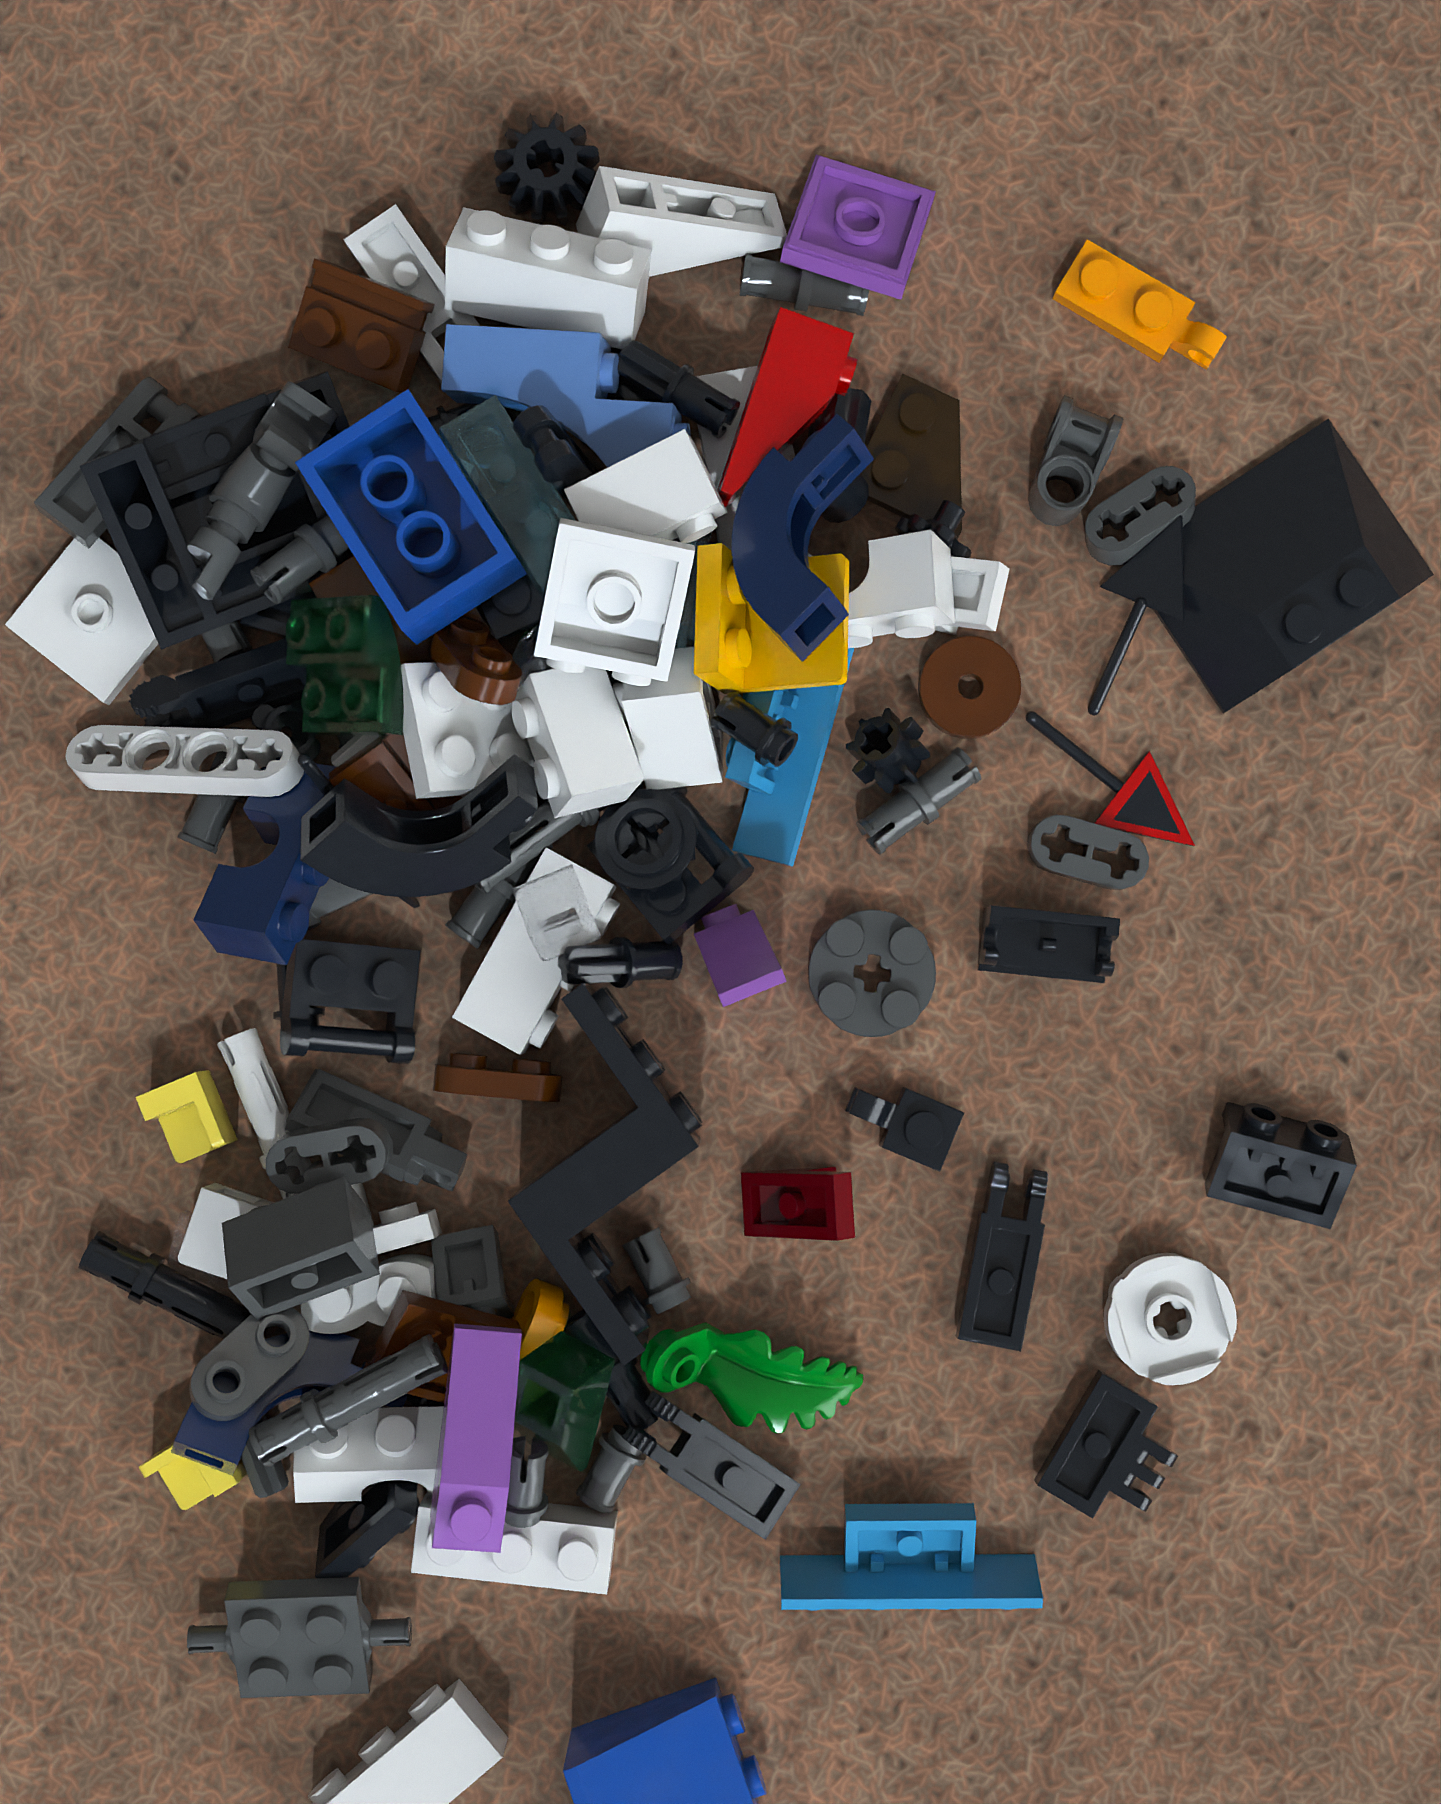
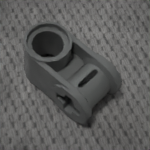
[1028,395,1123,526]

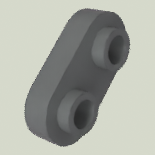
[189,1307,309,1421]

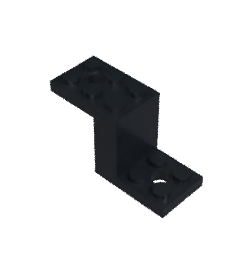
[508,983,703,1365]

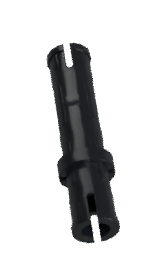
[78,1231,265,1339]

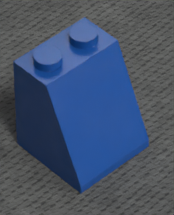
[563,1678,767,1804]

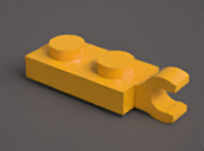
[1052,239,1227,370]

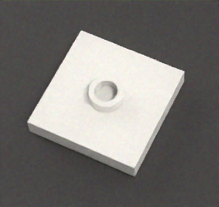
[5,538,158,705]

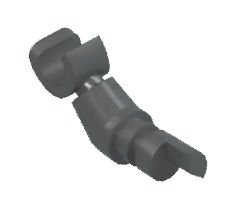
[187,381,339,600]

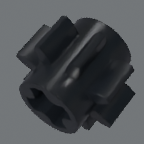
[846,708,931,793]

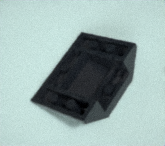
[80,371,352,650]
[1123,419,1434,713]

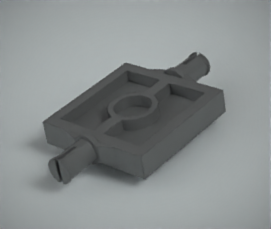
[187,1577,412,1698]

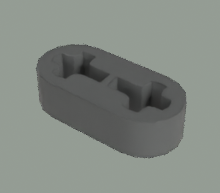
[1085,466,1196,566]
[1027,815,1149,890]
[266,1118,393,1194]

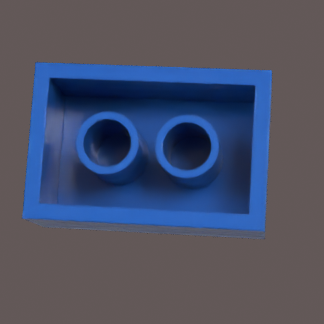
[295,389,527,645]

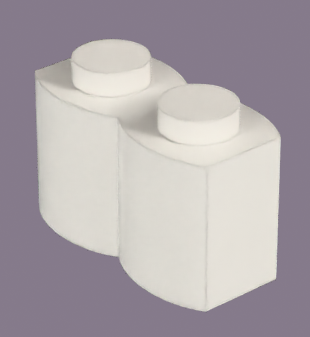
[300,1254,437,1334]

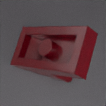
[741,1167,855,1241]

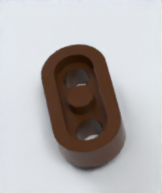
[429,616,522,705]
[433,1053,563,1102]

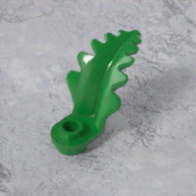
[640,1322,864,1434]

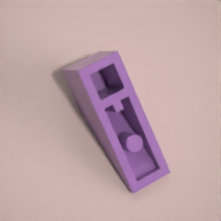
[694,904,786,1007]
[430,1324,522,1553]

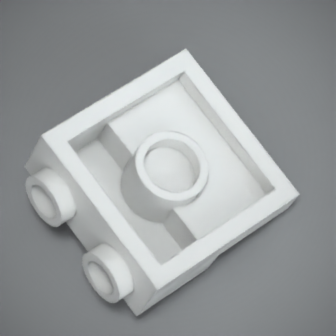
[534,518,695,686]

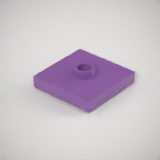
[780,155,936,300]

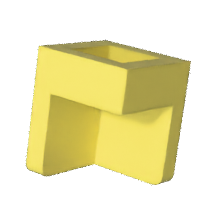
[136,1070,238,1163]
[139,1443,247,1510]

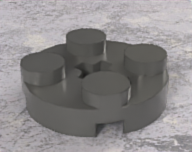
[808,910,936,1037]

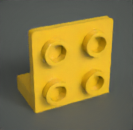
[694,543,849,694]

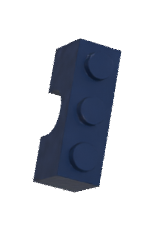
[193,757,336,965]

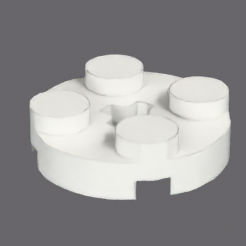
[1104,1253,1237,1385]

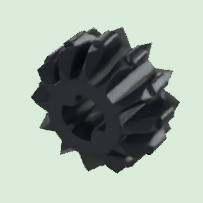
[494,112,600,226]

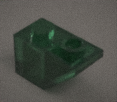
[514,1331,615,1472]

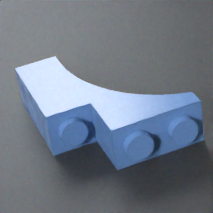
[441,324,691,468]

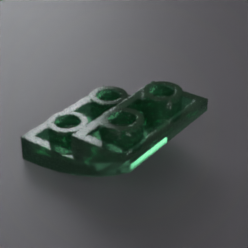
[285,595,404,735]

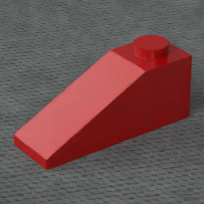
[717,307,858,508]

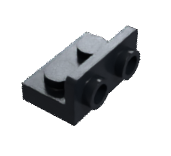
[1204,1102,1357,1229]

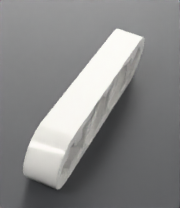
[65,725,304,797]

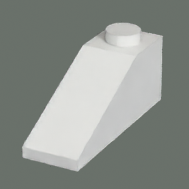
[576,166,787,277]

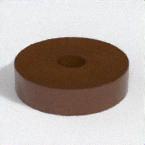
[918,636,1021,739]

